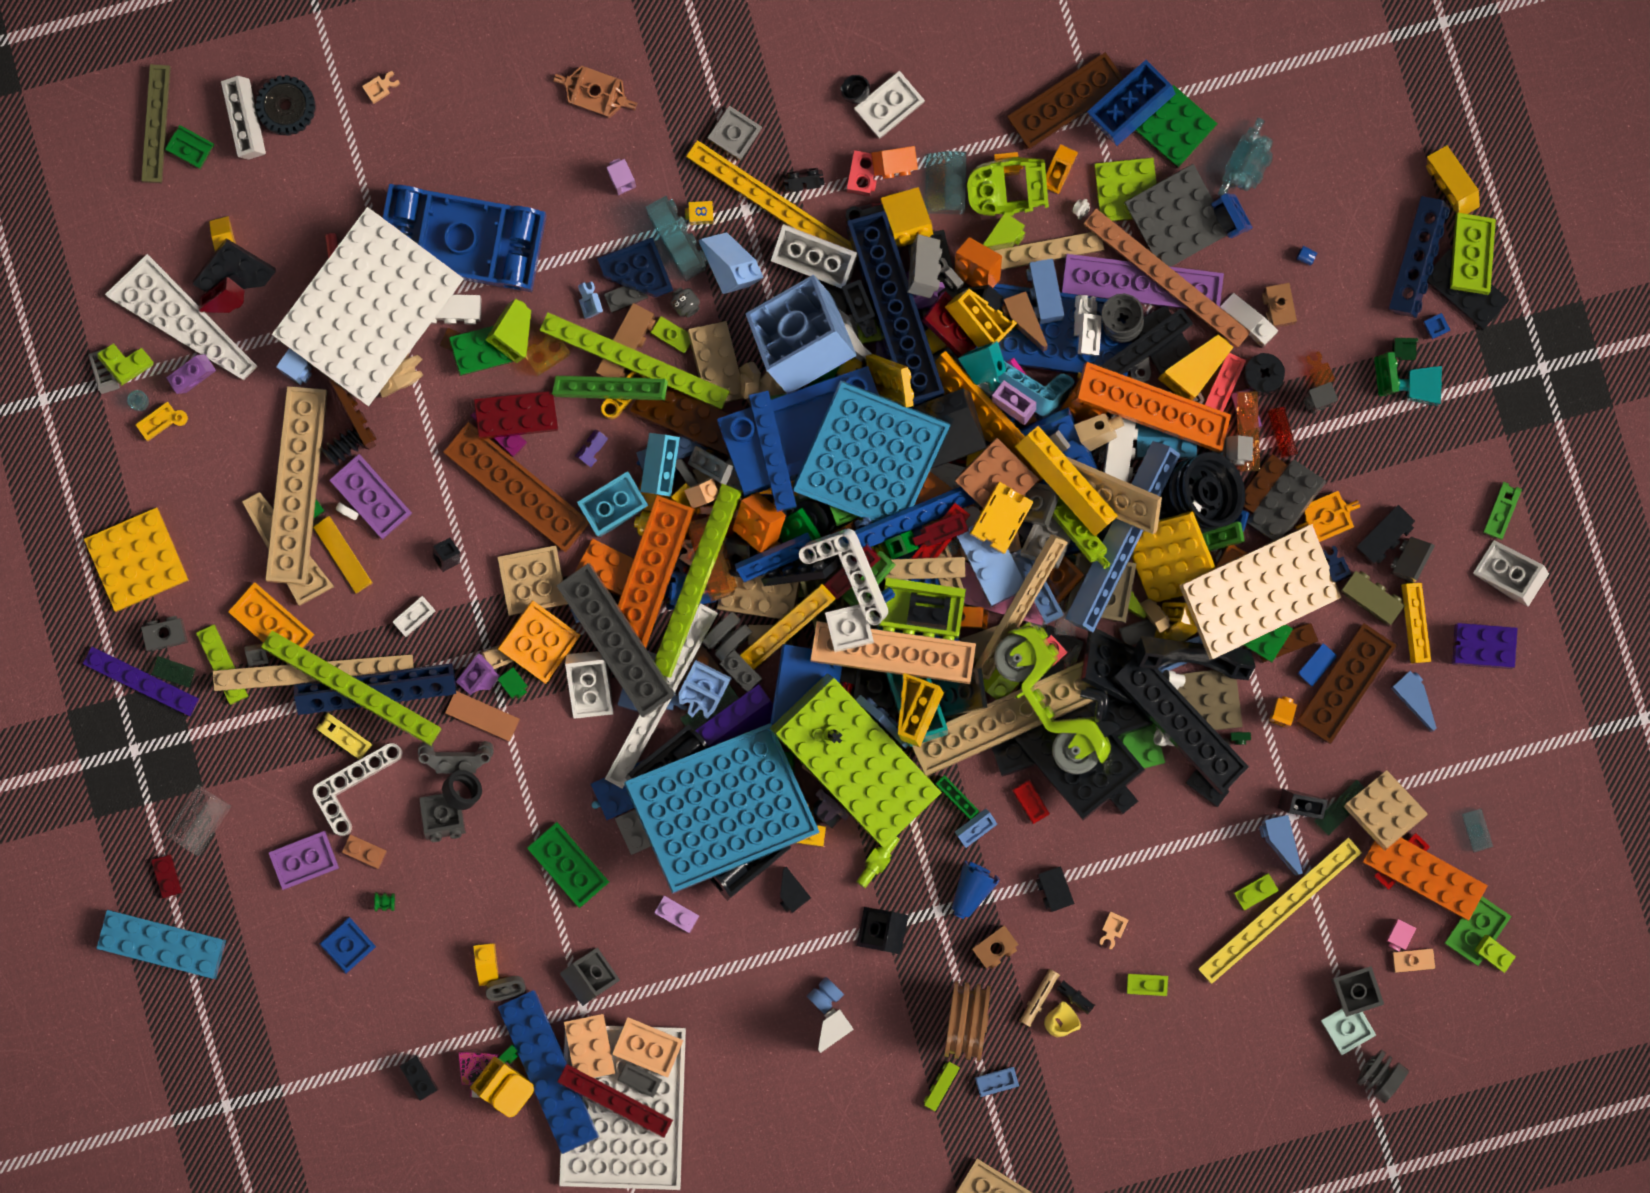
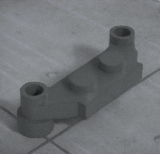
[418,741,494,773]

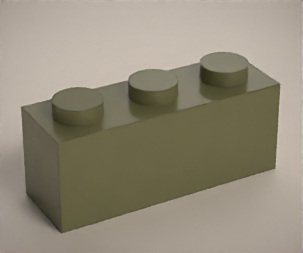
[1340,571,1405,626]

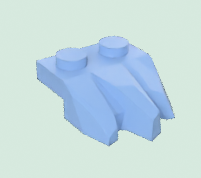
[679,660,731,719]

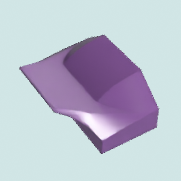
[456,654,500,695]

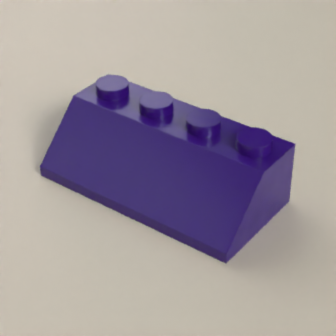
[695,685,773,748]

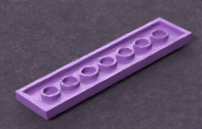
[1062,254,1224,310]

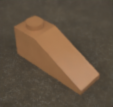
[1001,291,1048,351]

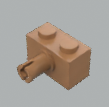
[1262,283,1297,328]

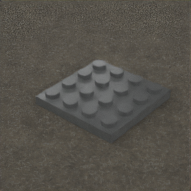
[1124,164,1227,267]

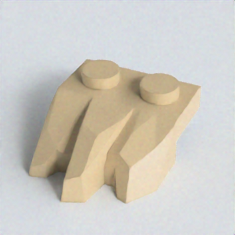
[380,353,423,398]

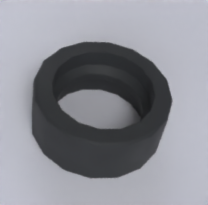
[442,770,482,810]

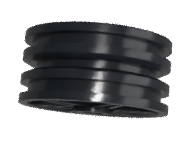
[1163,452,1245,534]

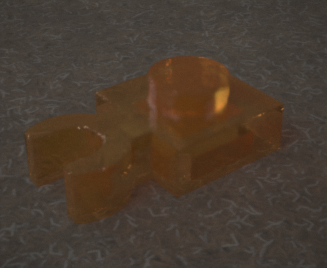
[1306,351,1335,387]

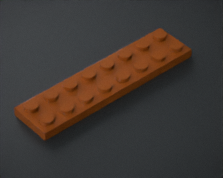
[443,422,590,553]

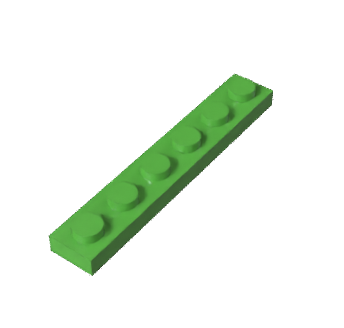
[552,376,668,400]

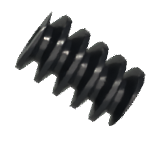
[320,425,365,466]

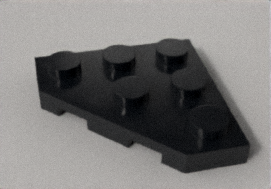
[193,238,276,292]

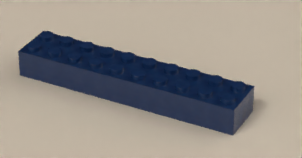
[846,211,945,408]

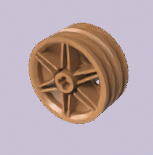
[944,981,991,1062]

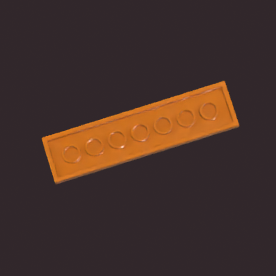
[1075,362,1231,453]
[618,495,695,648]

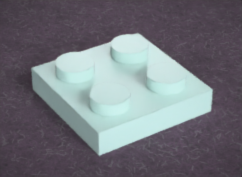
[1321,1008,1376,1055]

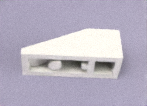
[1220,293,1278,348]

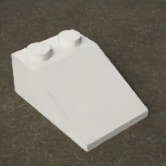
[1473,540,1549,607]
[565,651,613,719]

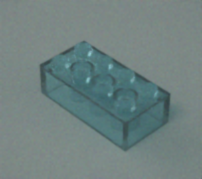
[645,196,707,281]

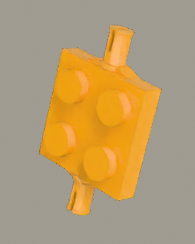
[1295,491,1360,542]

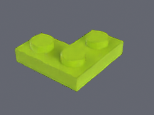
[97,343,154,386]

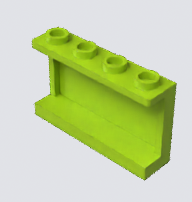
[879,577,966,640]

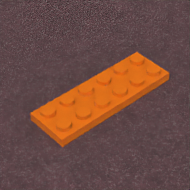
[1362,838,1488,921]

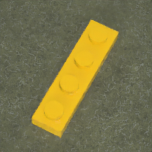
[1401,583,1431,664]

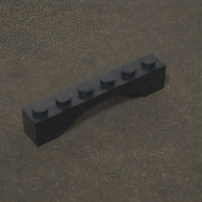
[1134,636,1256,680]

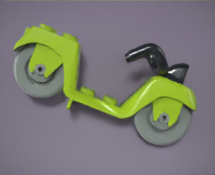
[994,622,1121,774]

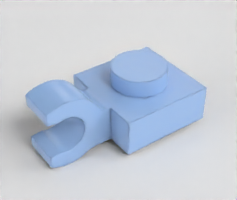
[578,282,603,319]

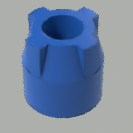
[1296,245,1317,266]

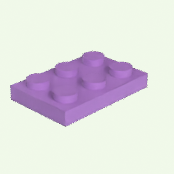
[269,831,339,890]

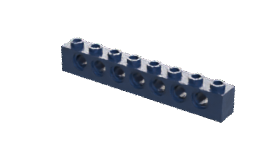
[294,663,456,715]

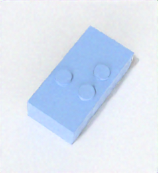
[956,522,1024,607]

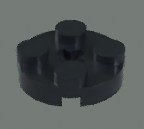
[793,500,831,536]

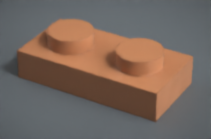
[342,834,387,869]

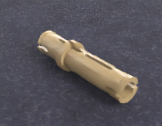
[1019,969,1060,1027]

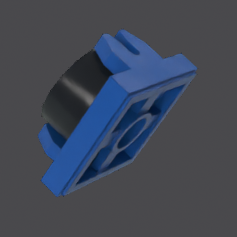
[1211,193,1253,239]

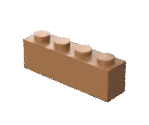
[596,303,656,378]

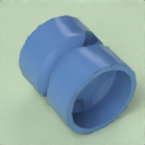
[807,977,844,1015]

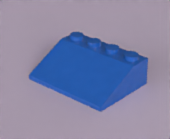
[1019,408,1100,485]
[771,644,842,724]

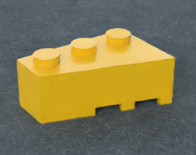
[1426,145,1480,214]
[945,289,1017,347]
[1154,603,1198,641]
[898,673,944,747]

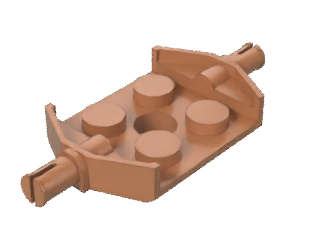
[553,66,638,118]

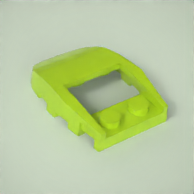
[967,157,1049,216]

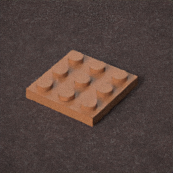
[954,437,1039,508]

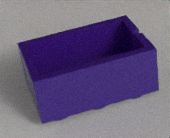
[1452,623,1518,669]

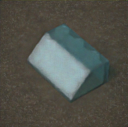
[925,151,966,214]

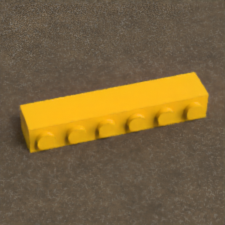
[1015,426,1118,536]

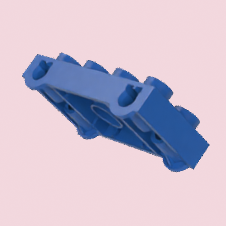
[383,184,547,293]

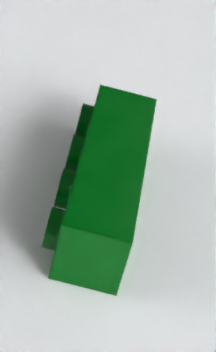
[935,775,979,820]

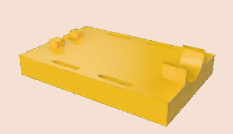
[969,482,1033,554]

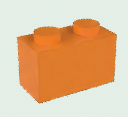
[871,146,918,179]

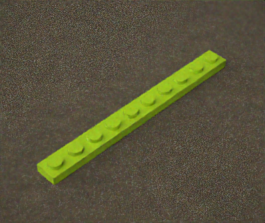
[540,312,730,410]
[654,484,742,678]
[261,630,442,746]

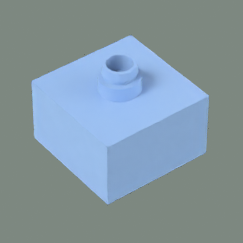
[745,274,857,394]

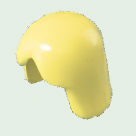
[1044,1001,1081,1037]

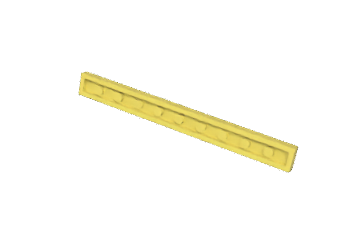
[1198,838,1362,984]

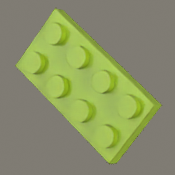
[1450,213,1496,295]

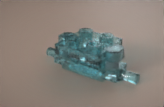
[1217,118,1273,196]

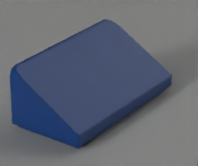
[1297,643,1337,687]

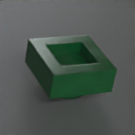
[1229,732,1251,745]

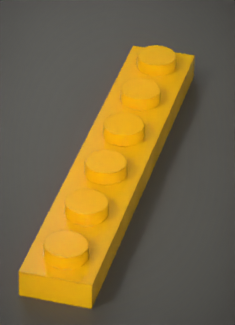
[740,584,835,670]

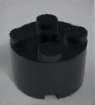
[1243,353,1285,395]

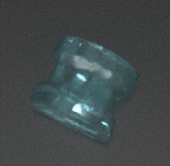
[127,390,149,411]

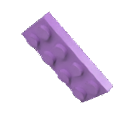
[330,454,412,540]

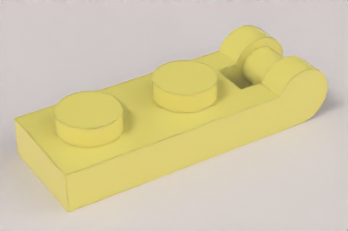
[316,712,373,760]

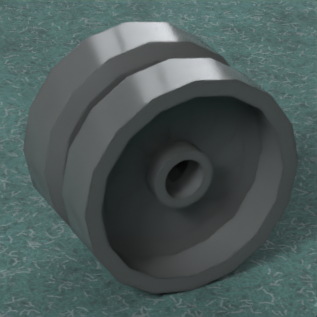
[702,612,752,662]

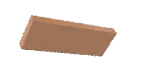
[445,691,520,742]

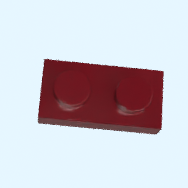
[151,854,183,899]

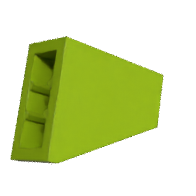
[485,298,531,363]

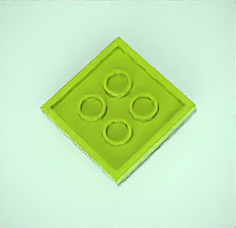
[1094,158,1156,222]

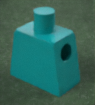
[958,341,1006,391]
[1399,366,1442,406]

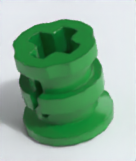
[374,892,395,912]

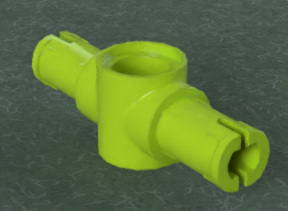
[856,836,900,888]

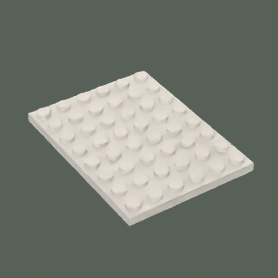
[272,207,464,406]
[560,1026,686,1190]

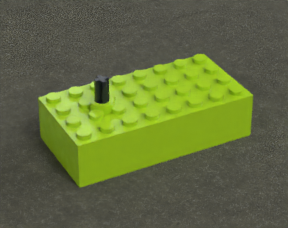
[769,673,942,848]

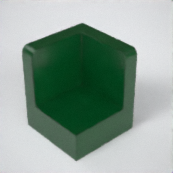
[1392,338,1418,361]

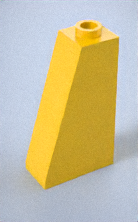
[1158,335,1233,400]

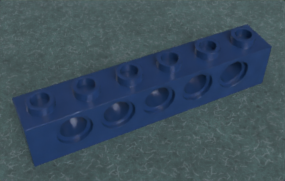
[1389,196,1450,318]

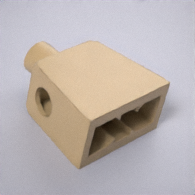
[1074,414,1124,451]

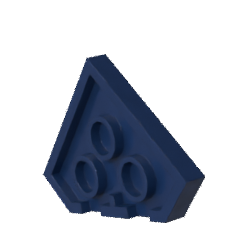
[597,237,673,297]

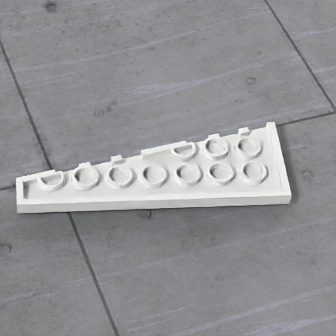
[105,254,258,380]

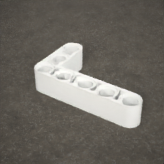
[799,529,888,625]
[313,743,402,836]

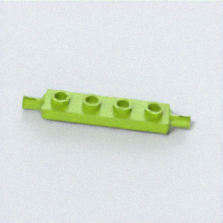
[1052,497,1111,569]

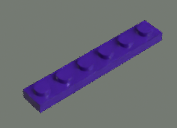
[83,647,199,717]

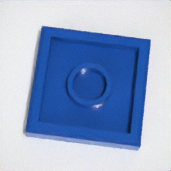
[320,917,376,974]

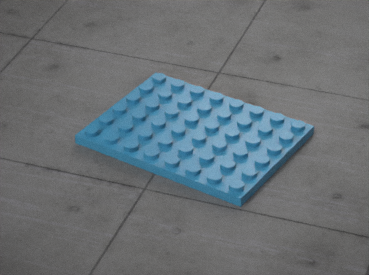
[624,723,819,894]

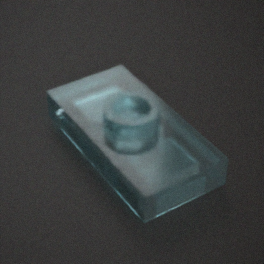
[1461,809,1493,853]

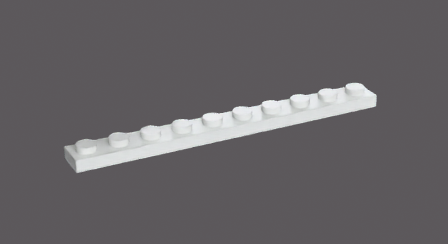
[605,603,718,789]

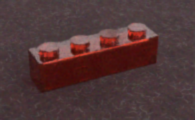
[1268,407,1298,459]

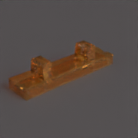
[1236,391,1260,472]

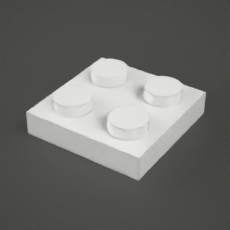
[825,605,874,653]

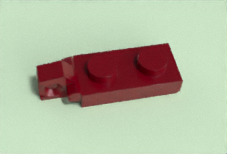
[912,512,969,547]

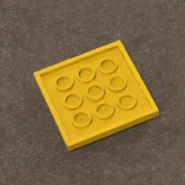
[84,508,189,612]
[1131,511,1216,602]

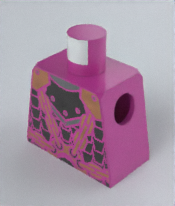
[459,1052,499,1098]

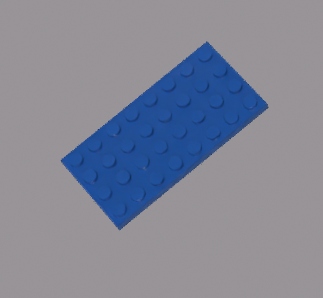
[975,283,1132,376]

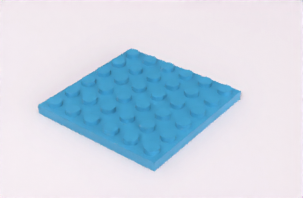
[792,380,950,522]

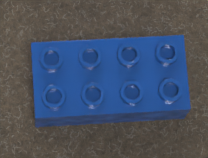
[1087,60,1175,146]

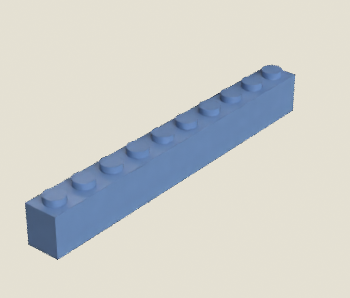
[1065,441,1181,632]

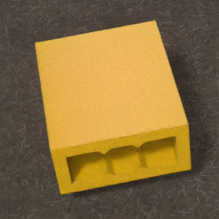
[881,187,933,247]
[470,1056,534,1117]

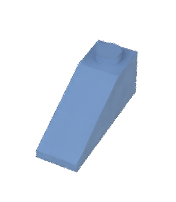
[1391,671,1436,732]

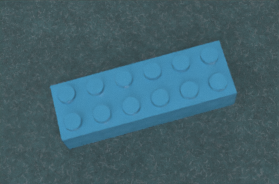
[96,910,226,979]

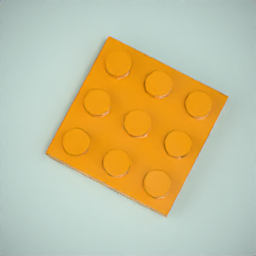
[497,600,580,684]

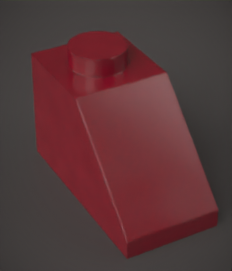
[199,277,245,313]

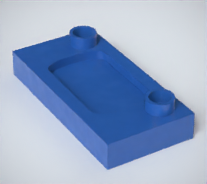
[717,366,879,497]

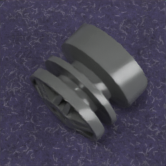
[1102,293,1144,343]
[1356,1049,1409,1104]

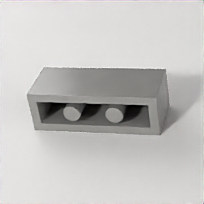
[908,234,942,298]

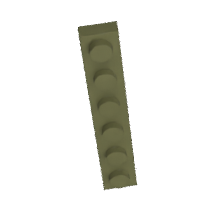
[141,64,171,183]

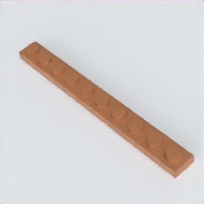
[1083,209,1250,348]

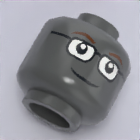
[671,288,700,318]

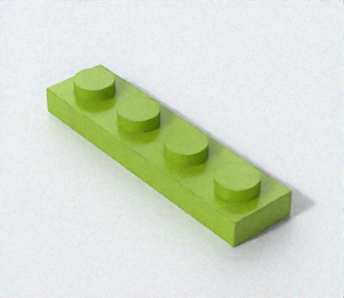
[196,625,249,705]

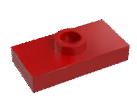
[1012,780,1050,824]

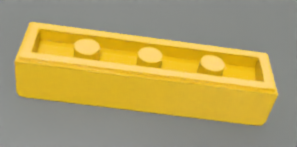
[313,516,373,594]

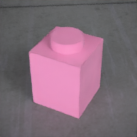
[1386,919,1416,952]

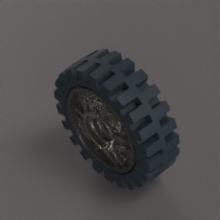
[256,75,316,136]

